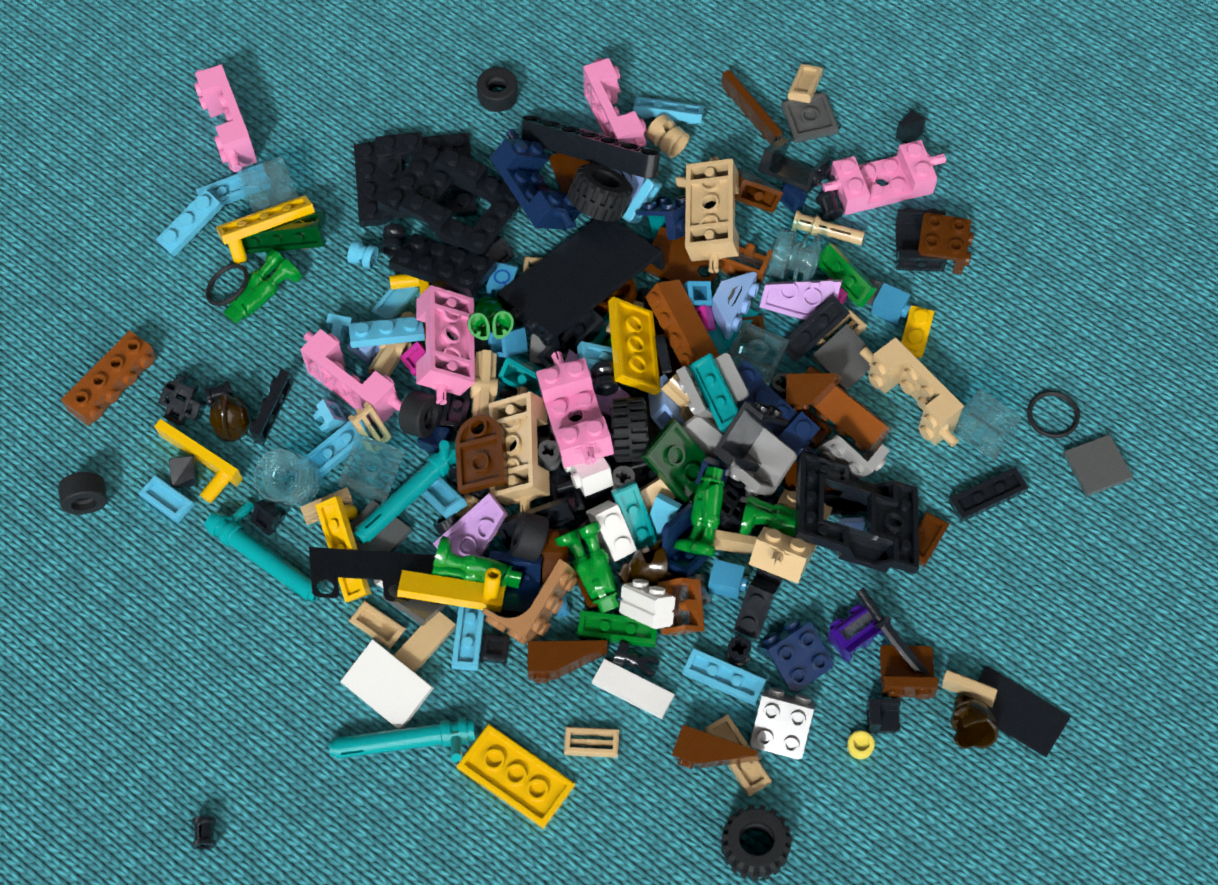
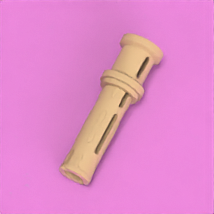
[791,210,865,246]

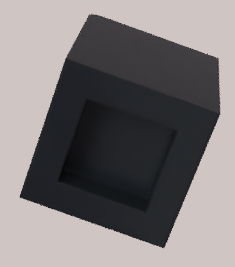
[866,699,901,733]

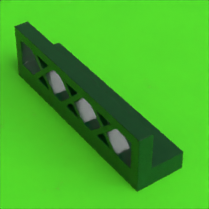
[242,211,326,254]

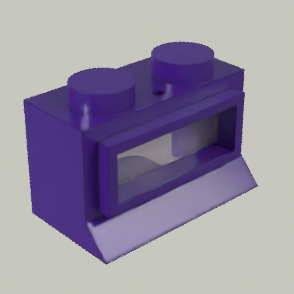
[827,603,891,662]

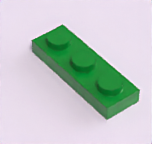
[815,243,877,308]
[577,611,657,648]

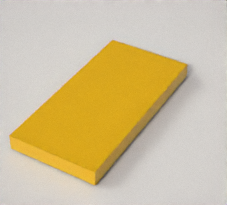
[608,297,661,395]
[456,724,575,829]

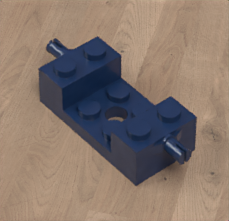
[490,129,581,230]
[737,360,820,457]

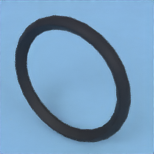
[206,264,249,306]
[1027,391,1080,438]

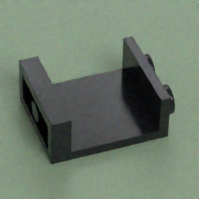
[758,137,832,192]
[895,208,947,272]
[713,401,789,472]

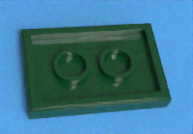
[641,419,708,506]

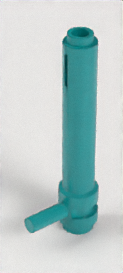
[353,440,456,544]
[204,500,322,602]
[329,717,476,762]

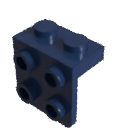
[635,196,686,240]
[661,503,710,578]
[489,551,542,615]
[757,618,833,692]

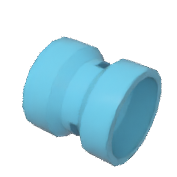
[347,240,379,269]

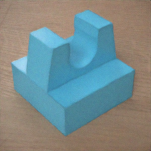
[326,313,355,343]
[313,399,348,433]

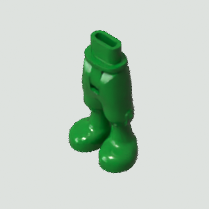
[223,249,303,324]
[467,297,514,340]
[673,467,724,557]
[740,496,795,537]
[554,521,620,613]
[432,536,522,589]

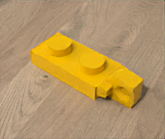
[901,305,935,359]

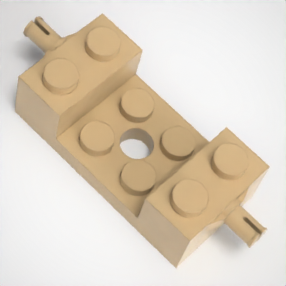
[685,157,739,273]
[860,337,964,447]
[488,387,550,513]
[749,489,832,584]

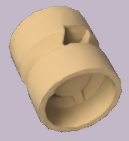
[646,114,690,158]

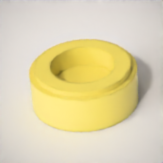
[847,731,875,759]

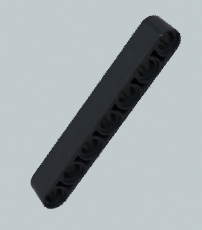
[521,115,660,178]

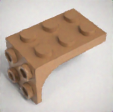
[482,559,577,645]

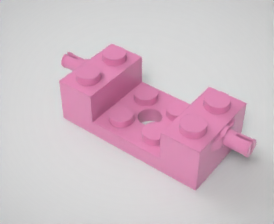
[583,58,646,147]
[194,64,257,172]
[822,140,946,215]
[416,285,475,405]
[300,329,402,425]
[536,351,614,468]

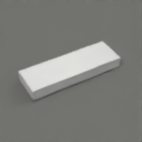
[592,659,675,719]

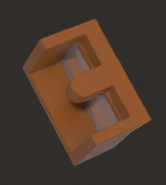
[719,243,774,283]
[658,578,705,636]

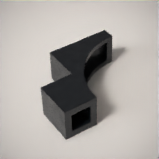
[733,568,784,640]

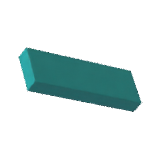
[688,353,740,432]
[611,481,657,553]

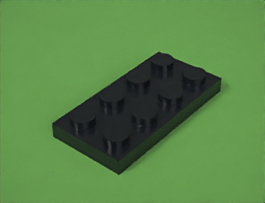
[388,233,497,298]

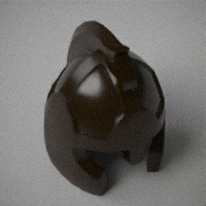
[209,394,252,442]
[617,539,678,587]
[951,694,998,749]

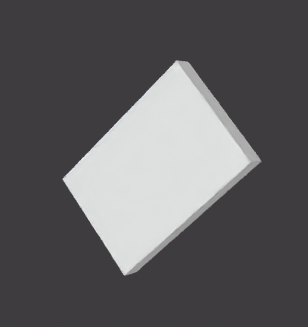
[340,639,434,729]

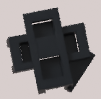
[158,374,206,426]
[717,484,744,533]

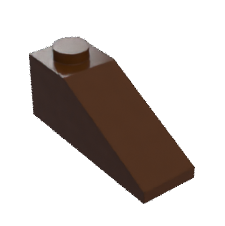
[528,640,607,683]
[672,725,762,770]

